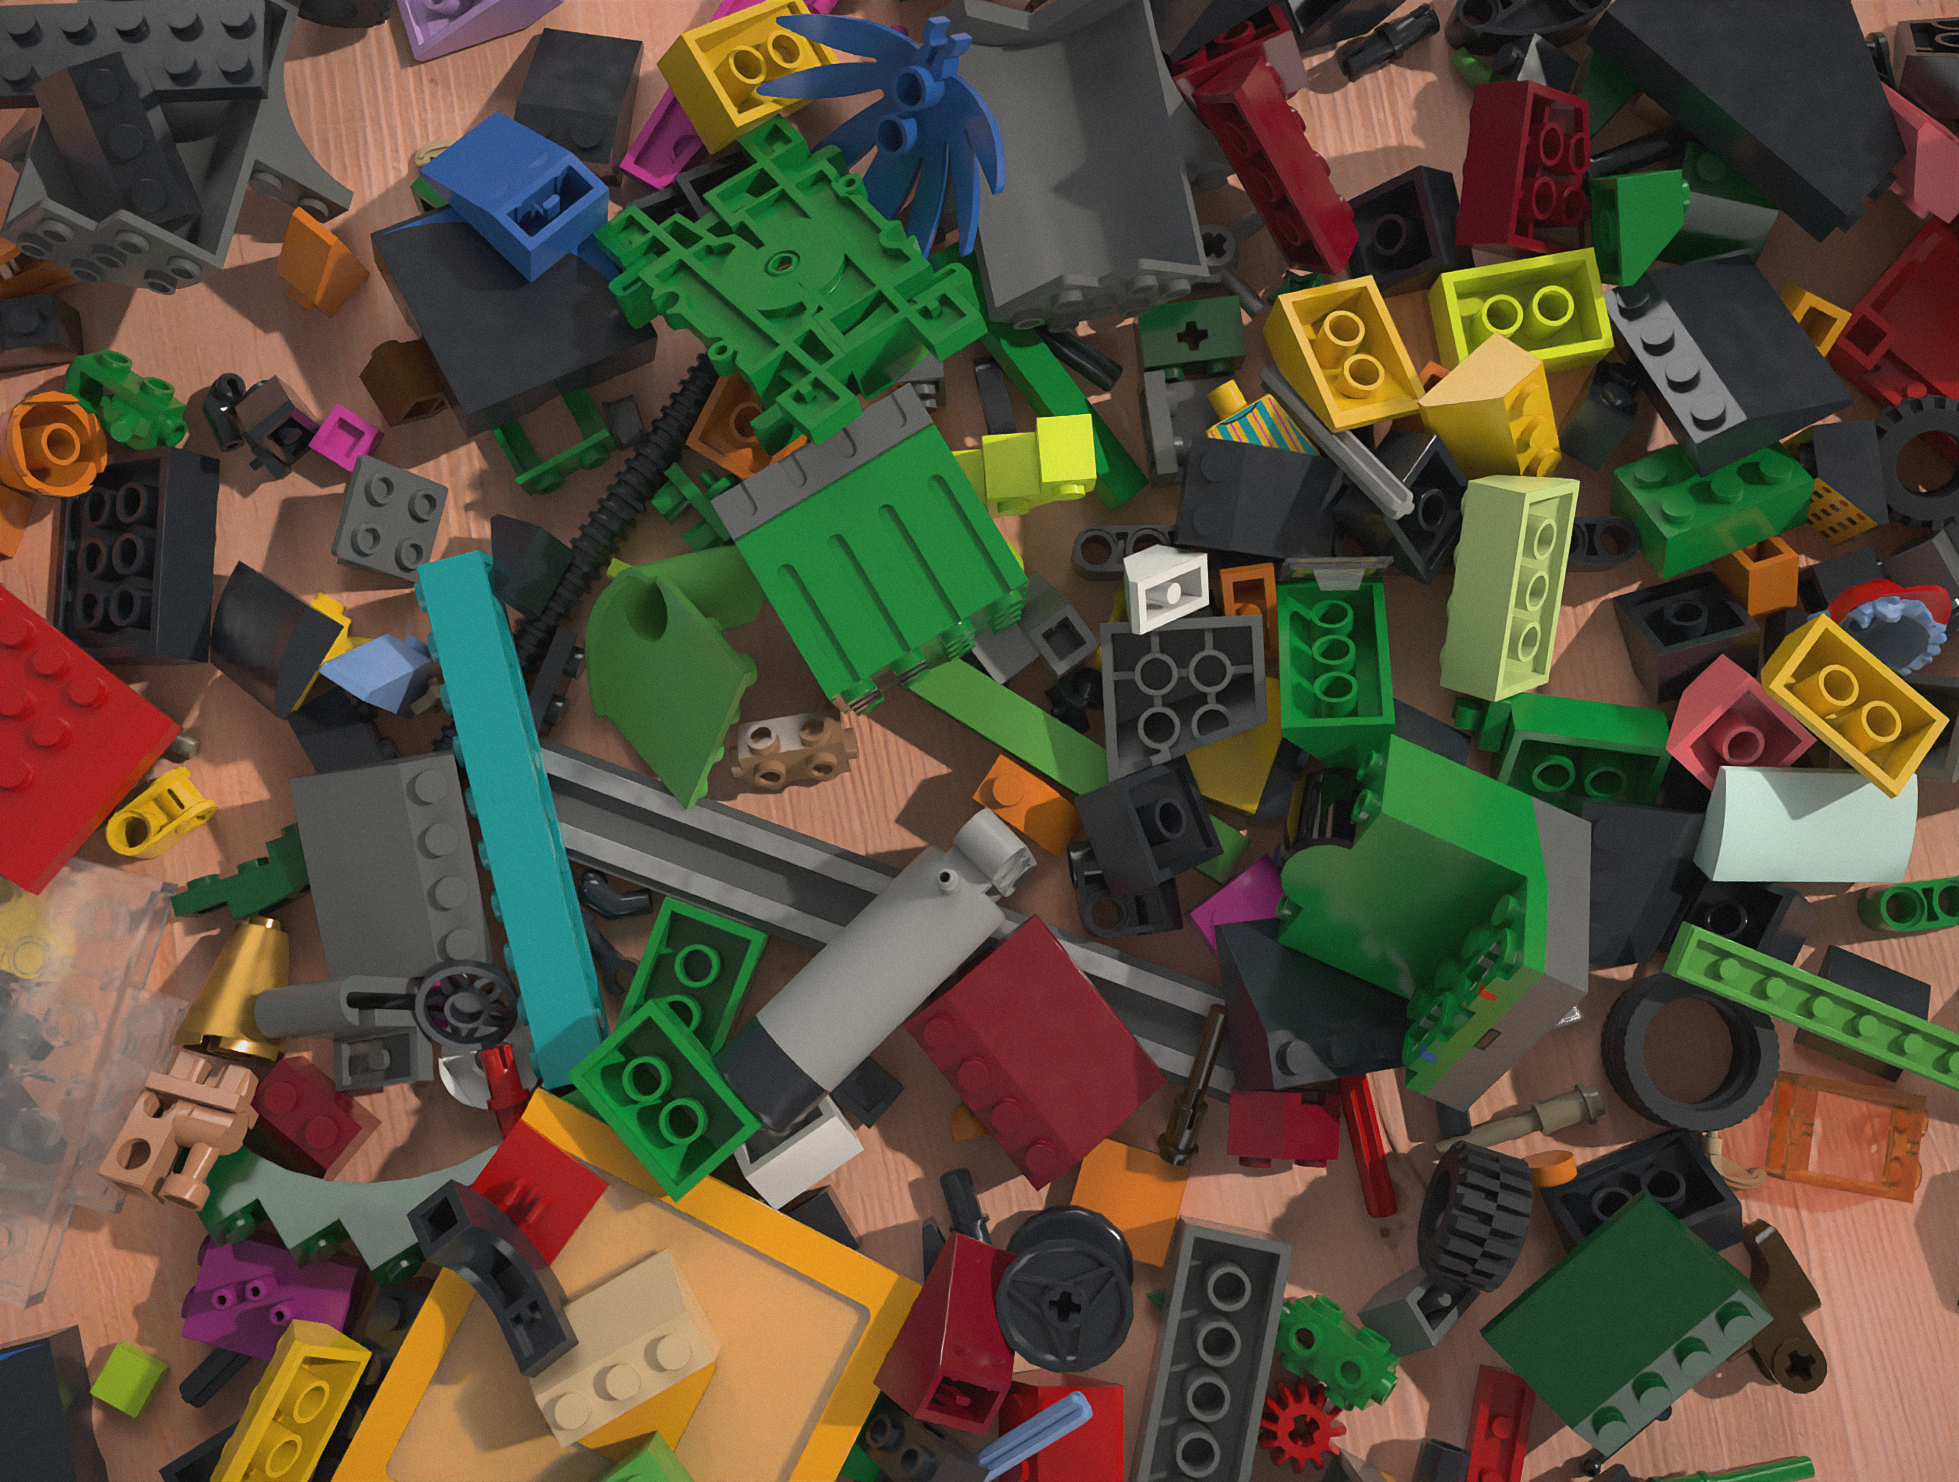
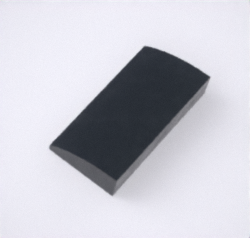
[210,560,344,721]

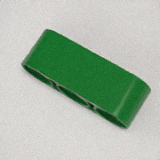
[1857,875,1959,932]

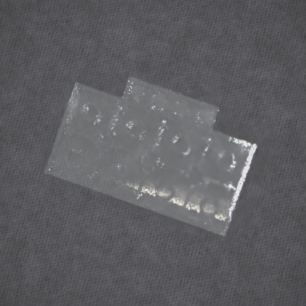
[0,856,189,1309]

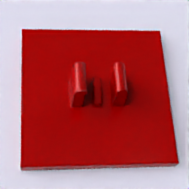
[470,1118,610,1266]

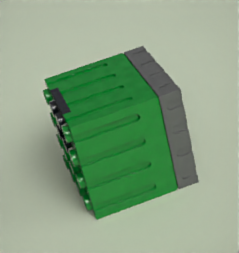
[710,383,1029,717]

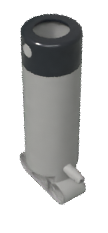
[712,808,1038,1136]

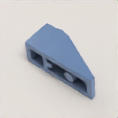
[318,633,442,720]

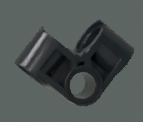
[1067,840,1184,938]

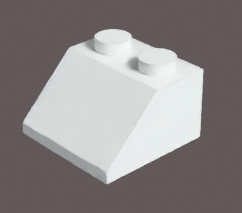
[734,1094,864,1210]

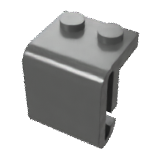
[254,975,434,1092]

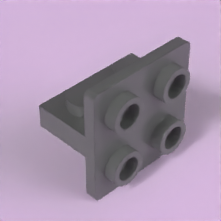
[331,455,448,583]

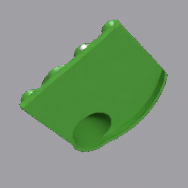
[585,544,763,810]

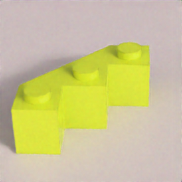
[951,414,1097,519]

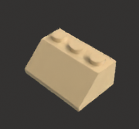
[529,1247,722,1449]

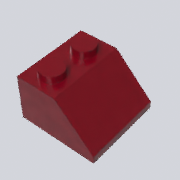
[242,1055,382,1181]

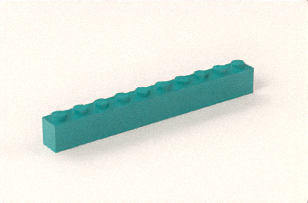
[414,550,611,1090]

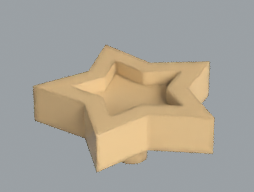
[410,677,445,716]

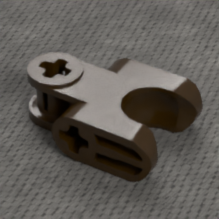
[1726,1218,1827,1394]

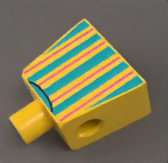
[1202,379,1321,456]

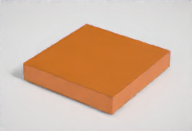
[1069,1138,1192,1268]

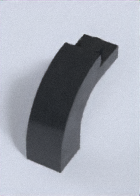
[406,1179,579,1378]

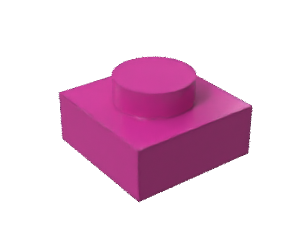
[308,403,385,474]

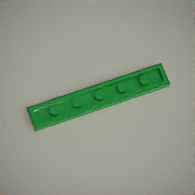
[927,240,1150,512]

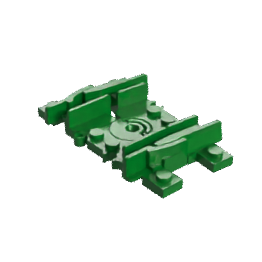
[592,114,988,456]

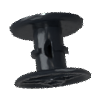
[996,1205,1134,1373]

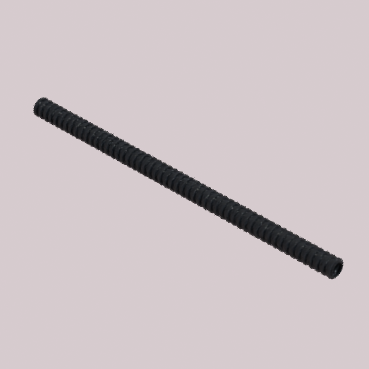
[423,345,720,782]

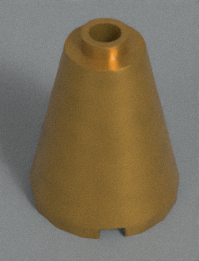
[173,916,290,1067]

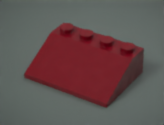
[903,913,1167,1192]

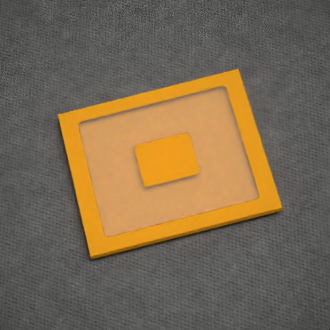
[331,1087,923,1482]

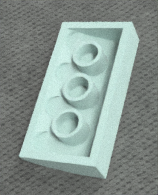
[1693,766,1918,883]

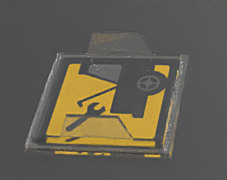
[1274,556,1393,591]

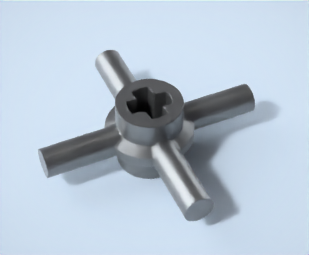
[1150,208,1267,319]

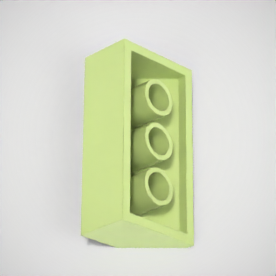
[1439,475,1580,702]

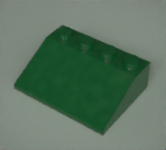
[1479,1190,1774,1457]

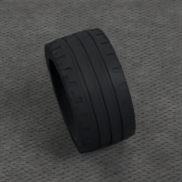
[1600,972,1780,1133]

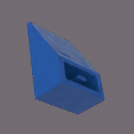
[418,111,609,282]

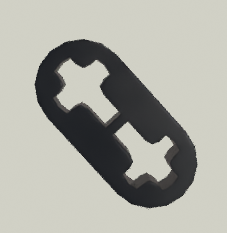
[972,355,1017,435]

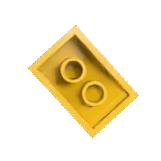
[656,0,840,155]
[1262,275,1426,433]

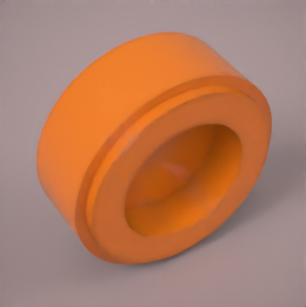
[1522,1150,1577,1188]

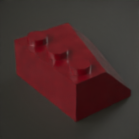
[1164,1,1310,129]
[1455,80,1592,260]

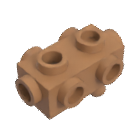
[729,691,859,790]

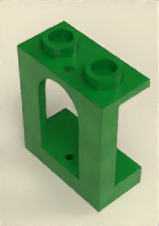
[492,388,617,496]

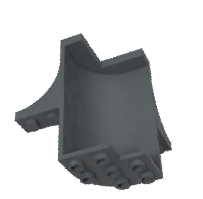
[0,0,354,295]
[895,0,1235,333]

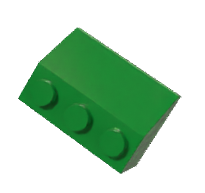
[1490,692,1672,810]
[566,998,764,1203]

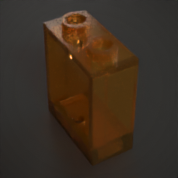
[1764,1070,1929,1203]

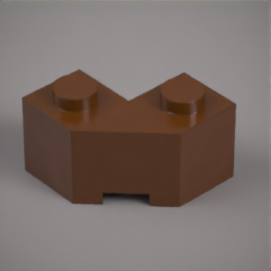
[359,339,448,427]

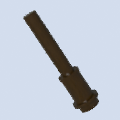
[1157,1004,1227,1166]

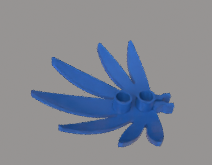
[756,14,1005,260]

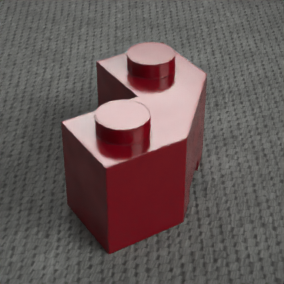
[1227,1085,1342,1168]

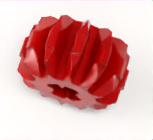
[1257,1376,1347,1474]

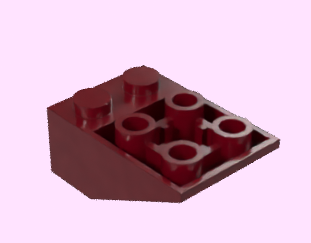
[873,1230,1018,1436]

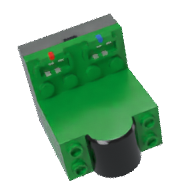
[1275,734,1591,1112]

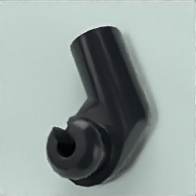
[202,373,246,452]

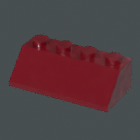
[1190,56,1360,276]

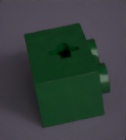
[1133,295,1247,383]

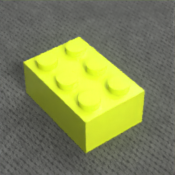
[1427,247,1615,374]

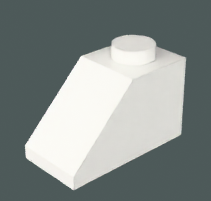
[1123,545,1209,635]

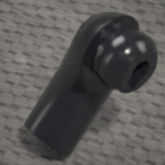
[577,869,653,921]

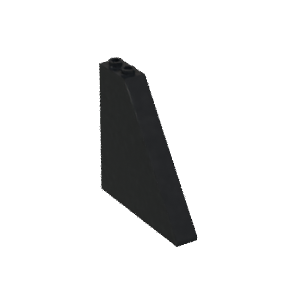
[1585,0,1907,243]

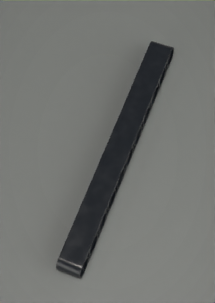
[1071,516,1641,581]

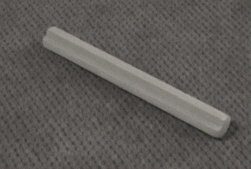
[1259,362,1414,520]

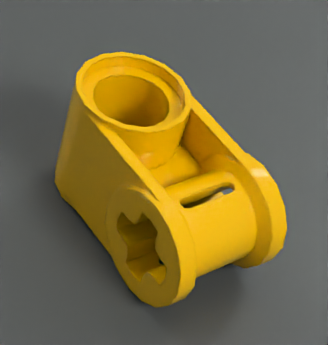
[106,766,218,859]

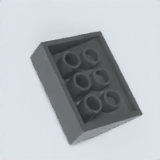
[289,748,494,979]

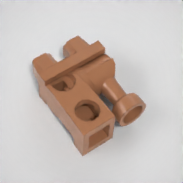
[97,1051,259,1211]

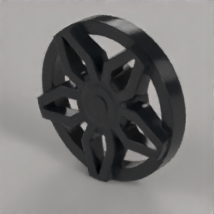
[415,959,519,1051]

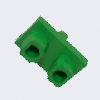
[651,463,742,552]

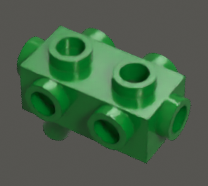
[62,350,188,451]
[1274,1294,1401,1411]

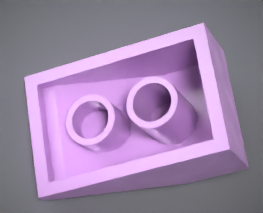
[396,0,565,62]

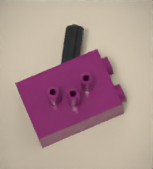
[179,1229,370,1408]

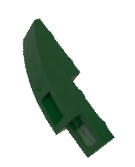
[170,823,311,921]

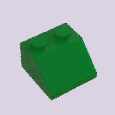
[1588,169,1690,287]

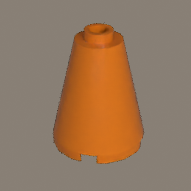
[0,391,107,498]

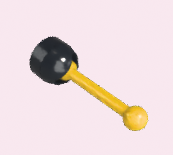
[1070,588,1126,710]

